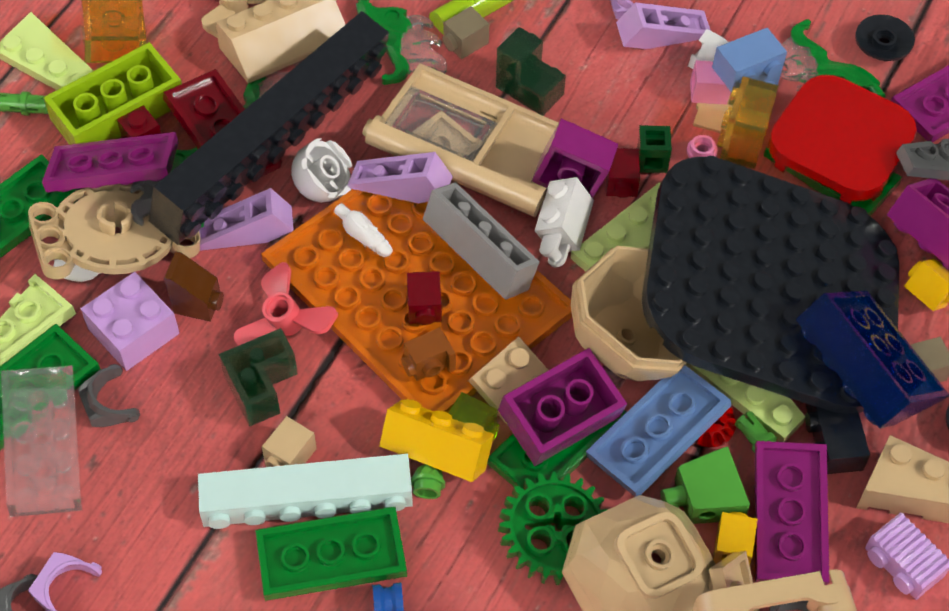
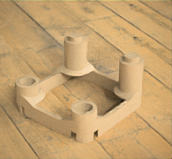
[692,569,857,611]

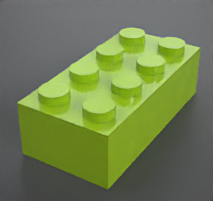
[43,42,182,145]

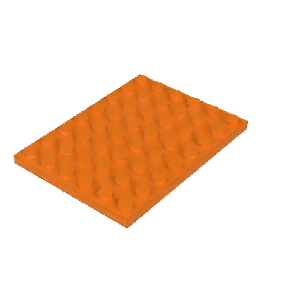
[261,189,572,414]

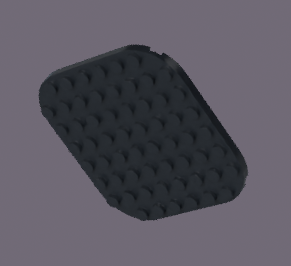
[642,156,900,414]

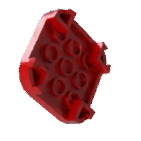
[767,75,917,204]

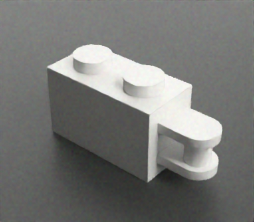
[534,177,594,268]

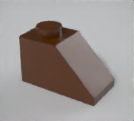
[164,251,224,322]

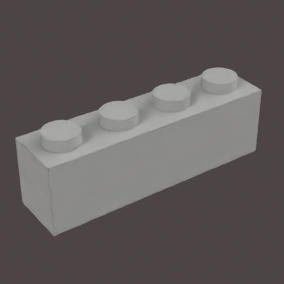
[423,182,540,300]

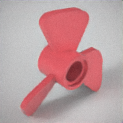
[234,262,338,363]

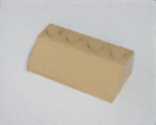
[216,0,346,84]

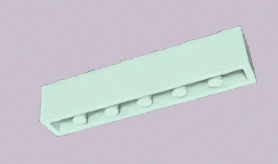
[198,454,413,529]

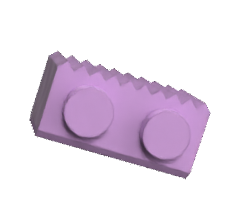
[865,512,949,600]

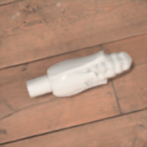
[334,203,393,257]

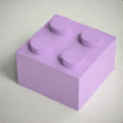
[80,272,180,371]

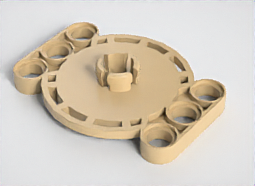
[28,184,200,279]

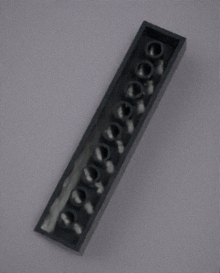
[149,11,389,245]

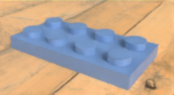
[586,365,731,497]

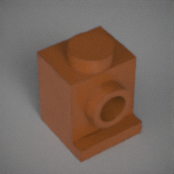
[401,327,456,381]

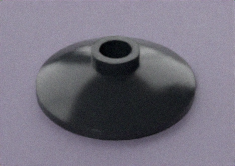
[855,15,915,61]

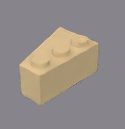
[856,435,949,523]

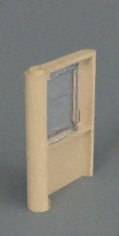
[362,63,559,217]

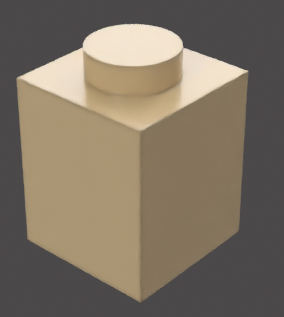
[262,416,317,467]

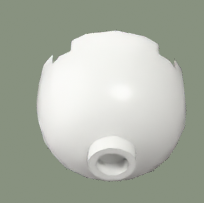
[291,138,352,203]

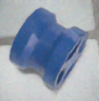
[372,582,404,611]

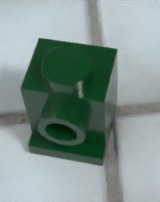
[637,125,672,173]

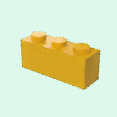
[379,399,494,482]

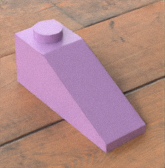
[616,2,711,49]
[348,152,453,203]
[193,188,294,251]

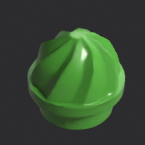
[411,464,446,499]

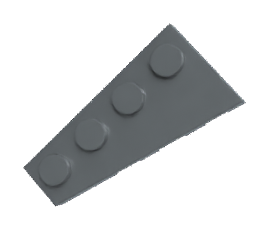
[896,139,949,180]

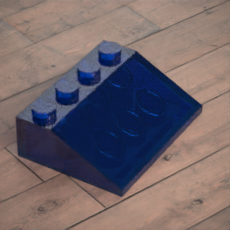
[796,291,949,429]

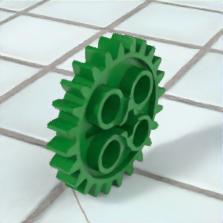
[498,471,608,585]

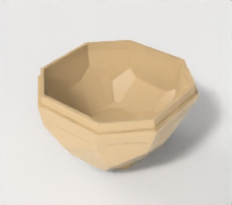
[571,246,687,381]
[562,495,716,611]

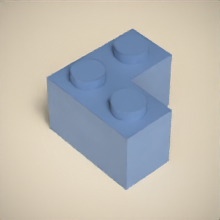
[712,28,787,101]

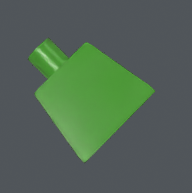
[660,447,750,524]

